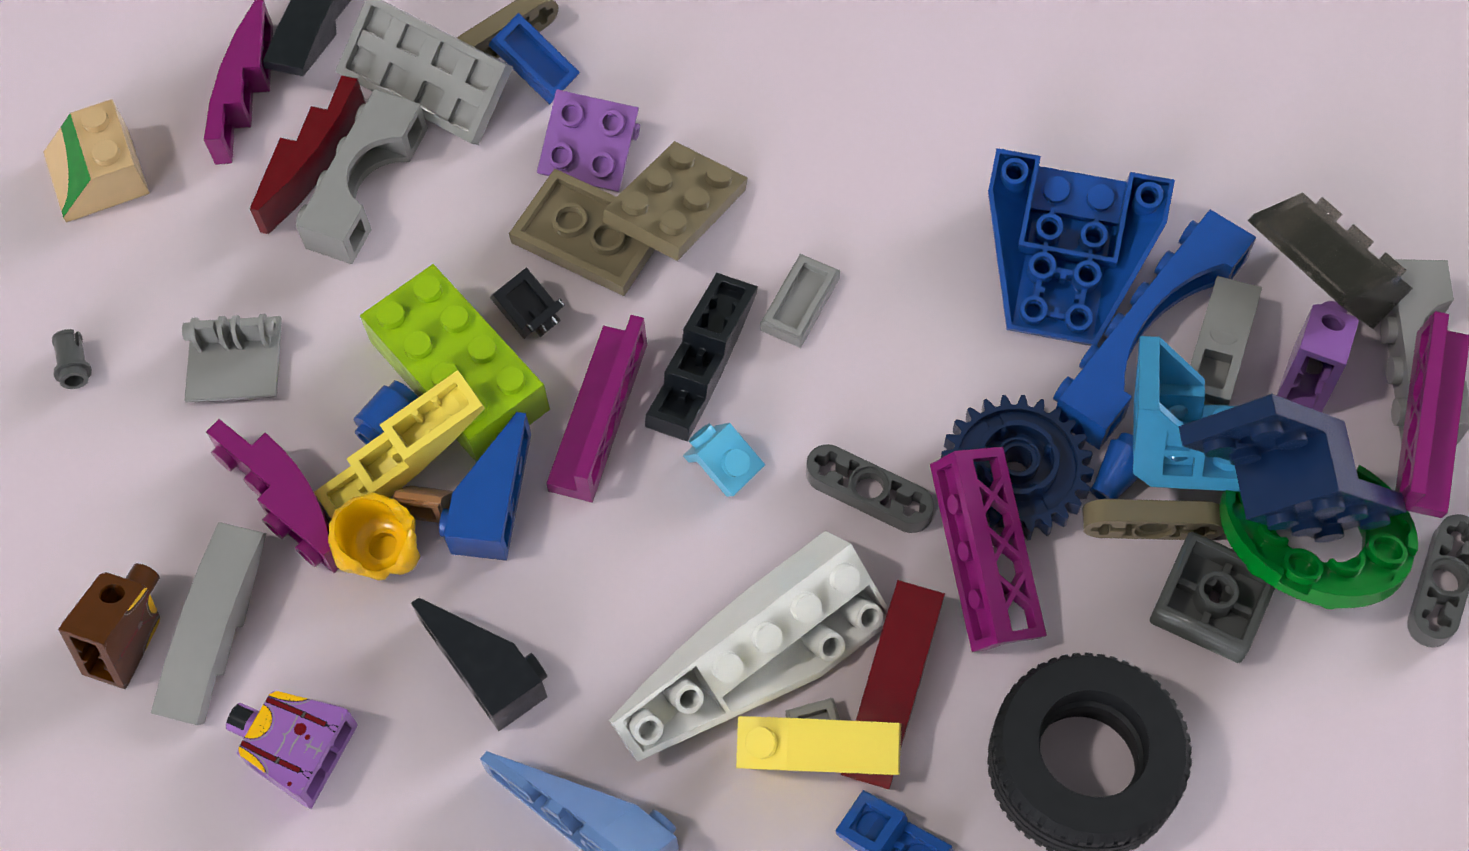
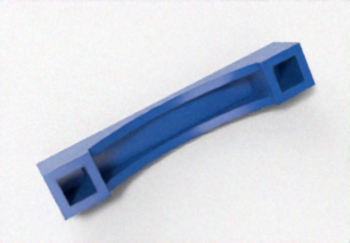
[1053,209,1256,450]

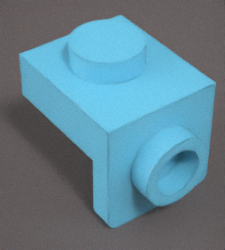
[683,423,765,497]

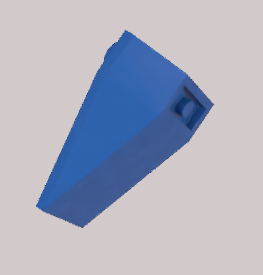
[988,148,1175,346]

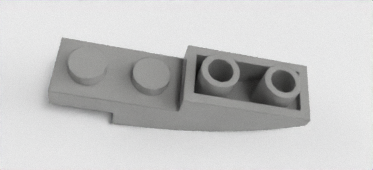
[1190,276,1262,406]

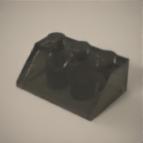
[1248,192,1413,329]

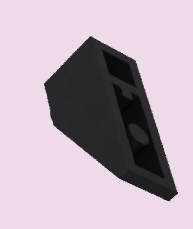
[411,598,548,731]

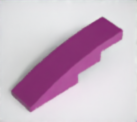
[204,0,273,165]

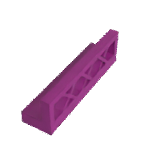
[1395,311,1469,518]
[546,315,648,503]
[930,447,1047,652]

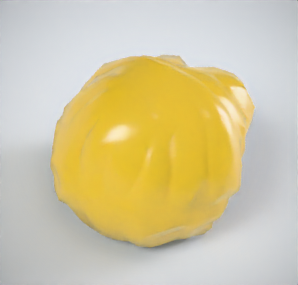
[328,492,420,580]

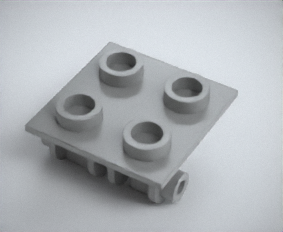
[182,314,282,402]

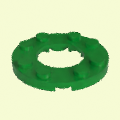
[1220,465,1418,609]

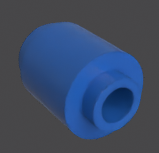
[353,380,418,444]

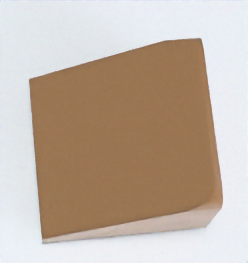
[393,486,453,523]

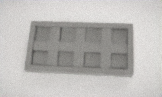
[335,0,513,145]

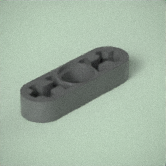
[806,444,934,533]
[1407,514,1469,647]

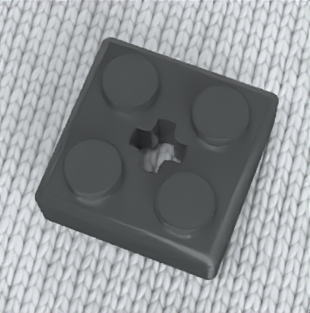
[1150,532,1275,663]

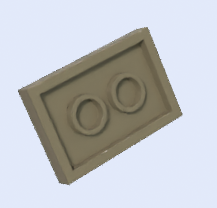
[603,141,748,261]
[509,168,655,296]

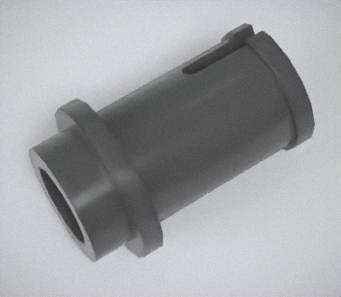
[52,329,92,389]

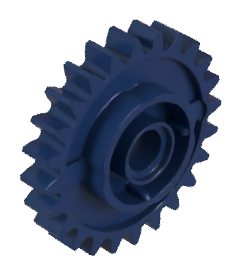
[940,395,1094,540]

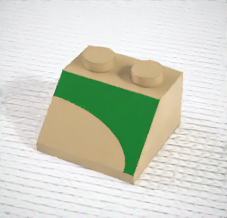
[43,99,150,222]

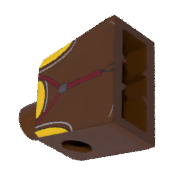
[58,563,160,689]

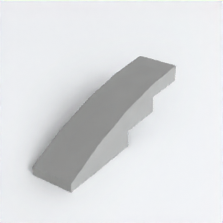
[151,522,267,725]

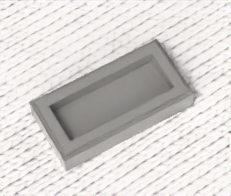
[760,254,840,348]

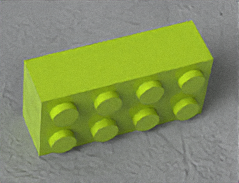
[360,264,550,462]

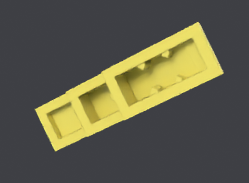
[314,370,485,520]

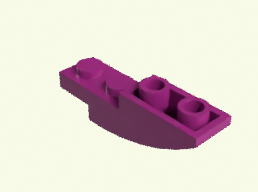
[206,419,339,573]

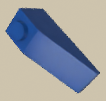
[439,412,531,561]

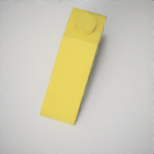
[736,716,901,775]

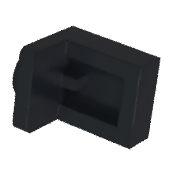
[489,267,565,339]

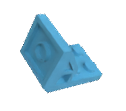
[1133,336,1240,492]

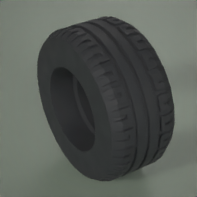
[987,653,1192,851]

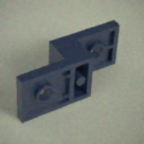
[1179,394,1407,543]

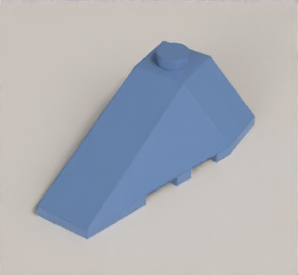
[480,751,679,851]

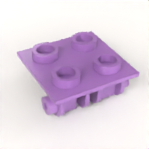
[537,89,640,192]

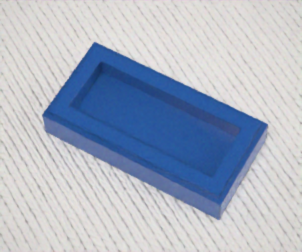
[488,13,580,104]

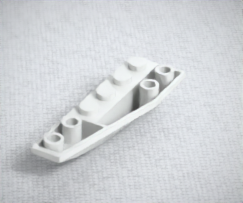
[609,531,889,762]

